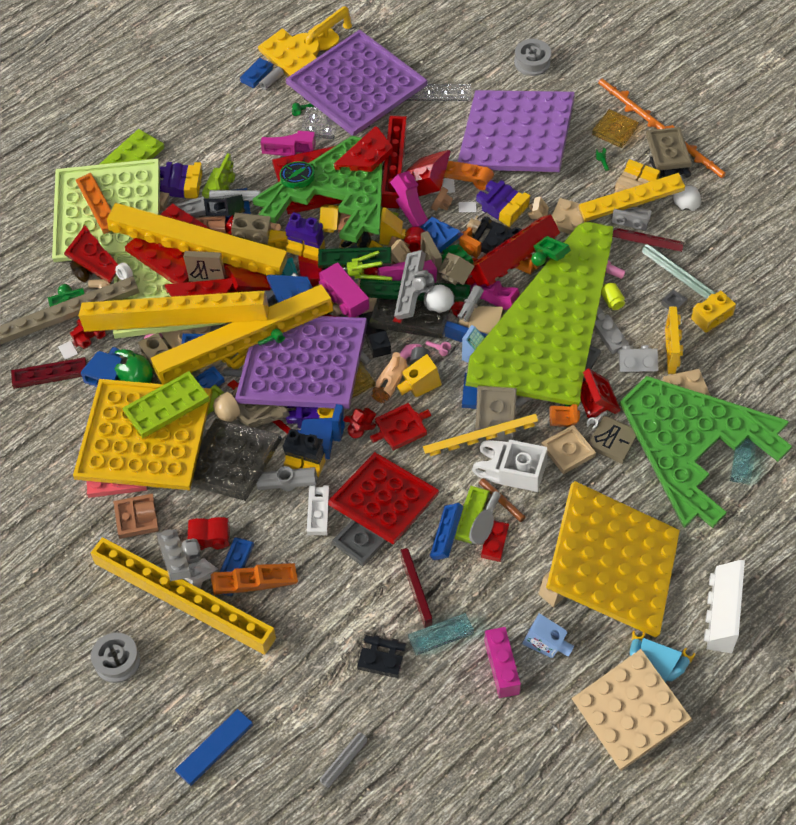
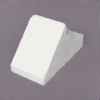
[183,558,218,589]

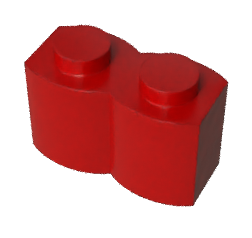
[188,517,230,550]

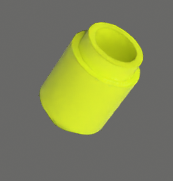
[601,283,625,310]

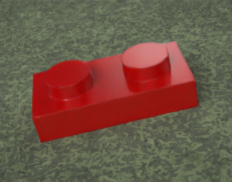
[481,521,509,562]

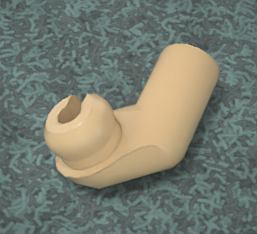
[88,279,110,289]

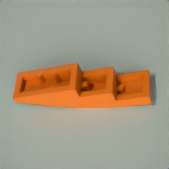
[210,563,298,594]

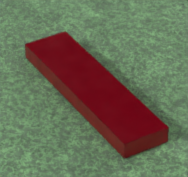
[612,227,684,252]
[11,357,87,389]
[400,548,432,629]

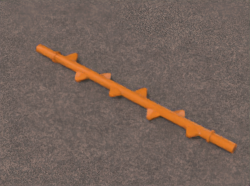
[598,78,726,178]

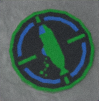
[279,161,315,188]

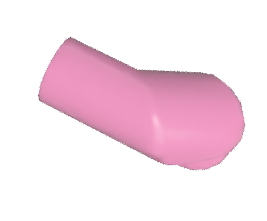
[605,260,625,279]
[400,344,422,360]

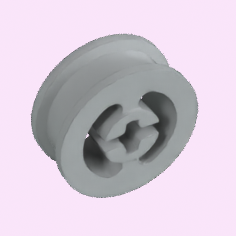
[514,39,551,76]
[91,633,141,683]

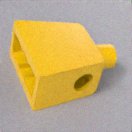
[396,354,442,397]

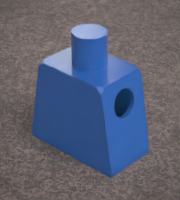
[81,347,124,387]
[298,418,333,459]

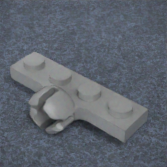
[394,250,435,320]
[157,529,201,581]

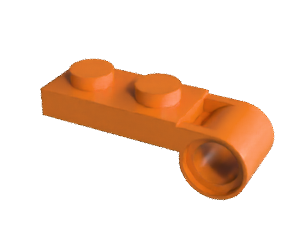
[444,161,494,190]

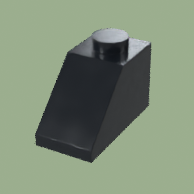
[203,194,245,216]

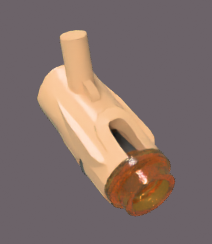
[371,352,408,403]

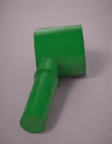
[292,103,314,116]
[596,148,609,171]
[258,329,285,346]

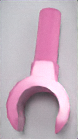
[426,341,451,356]

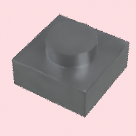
[661,289,688,312]

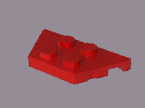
[334,126,393,172]
[165,278,234,297]

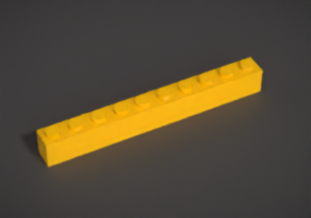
[107,203,287,275]
[150,284,333,384]
[78,291,269,332]
[90,537,276,655]

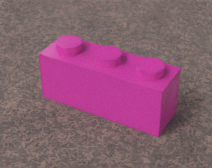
[319,262,369,317]
[484,627,521,698]

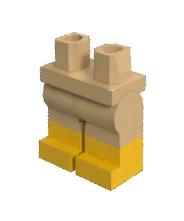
[614,159,660,207]

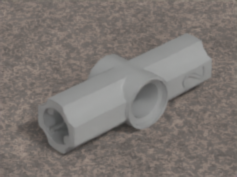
[256,466,317,491]

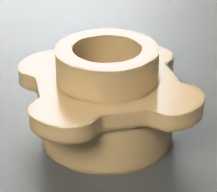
[466,215,481,234]

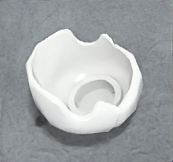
[673,185,701,211]
[424,285,454,313]

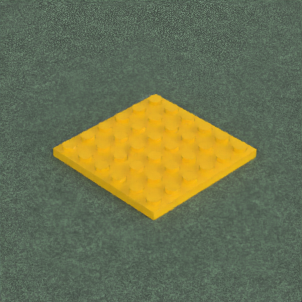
[73,379,212,490]
[546,481,680,638]

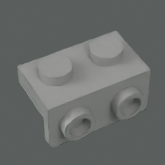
[612,207,652,231]
[618,345,658,372]

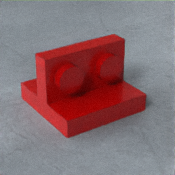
[580,368,621,418]

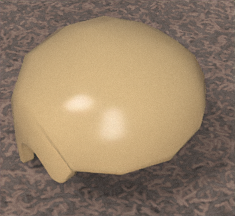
[213,392,240,423]

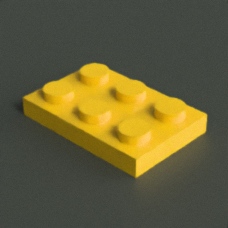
[665,306,683,374]

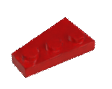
[64,226,118,283]

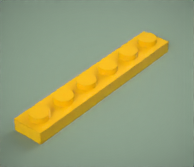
[579,173,685,222]
[423,414,538,456]

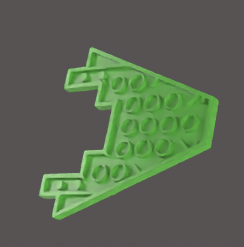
[252,136,383,243]
[620,376,792,528]

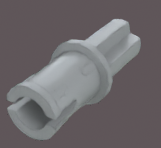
[457,285,484,322]

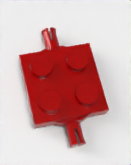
[370,403,431,451]

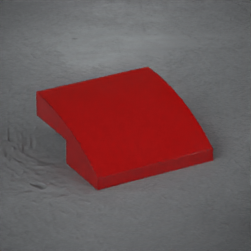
[224,266,271,291]

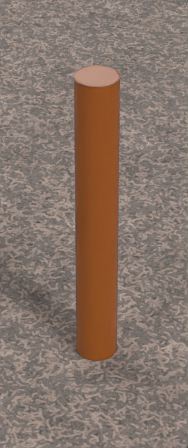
[479,478,526,522]

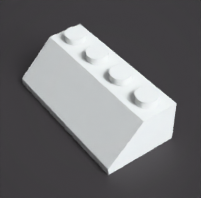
[704,560,745,653]

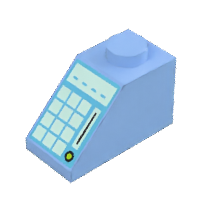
[462,325,484,363]

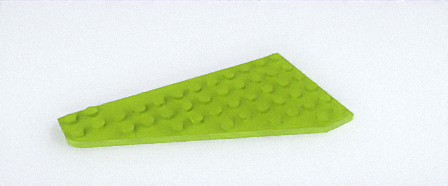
[465,222,613,407]

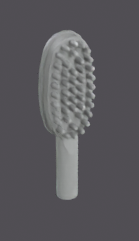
[469,491,501,545]

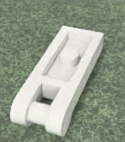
[307,485,330,535]

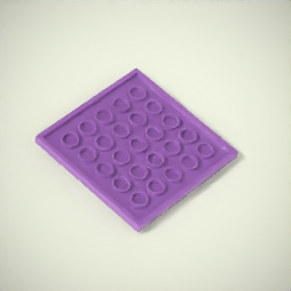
[286,30,427,136]
[458,90,575,172]
[235,316,367,409]

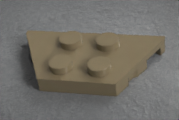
[233,387,290,429]

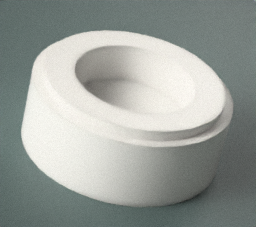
[115,263,133,280]

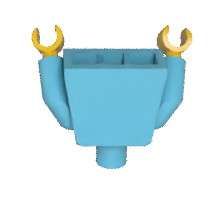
[629,630,695,682]

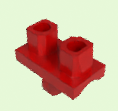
[70,319,106,349]
[343,408,376,438]

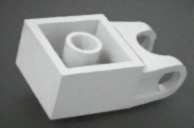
[472,440,547,492]

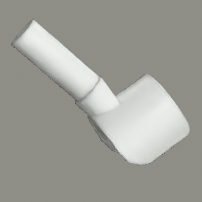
[586,411,607,431]

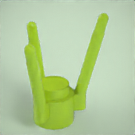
[347,251,392,280]

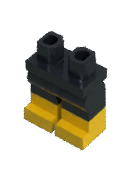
[283,429,326,477]

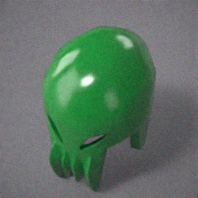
[114,349,153,383]

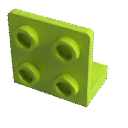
[202,153,235,198]

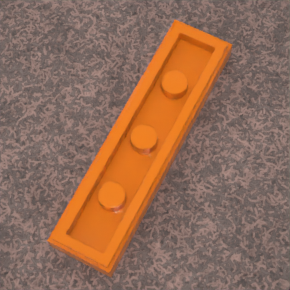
[76,172,111,234]

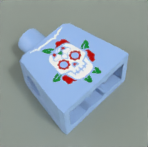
[522,613,574,658]

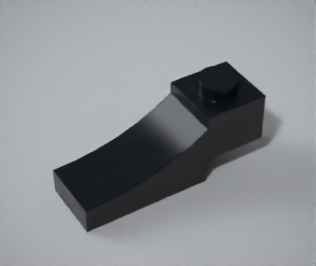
[359,311,391,358]

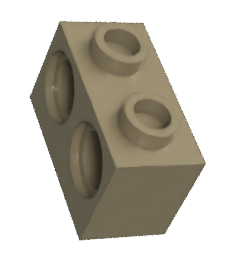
[231,213,271,244]
[437,253,474,285]
[138,333,169,379]

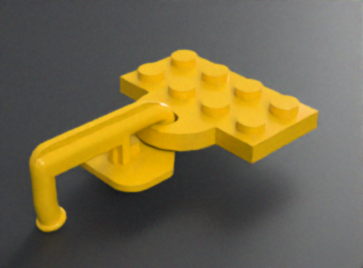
[258,6,352,77]

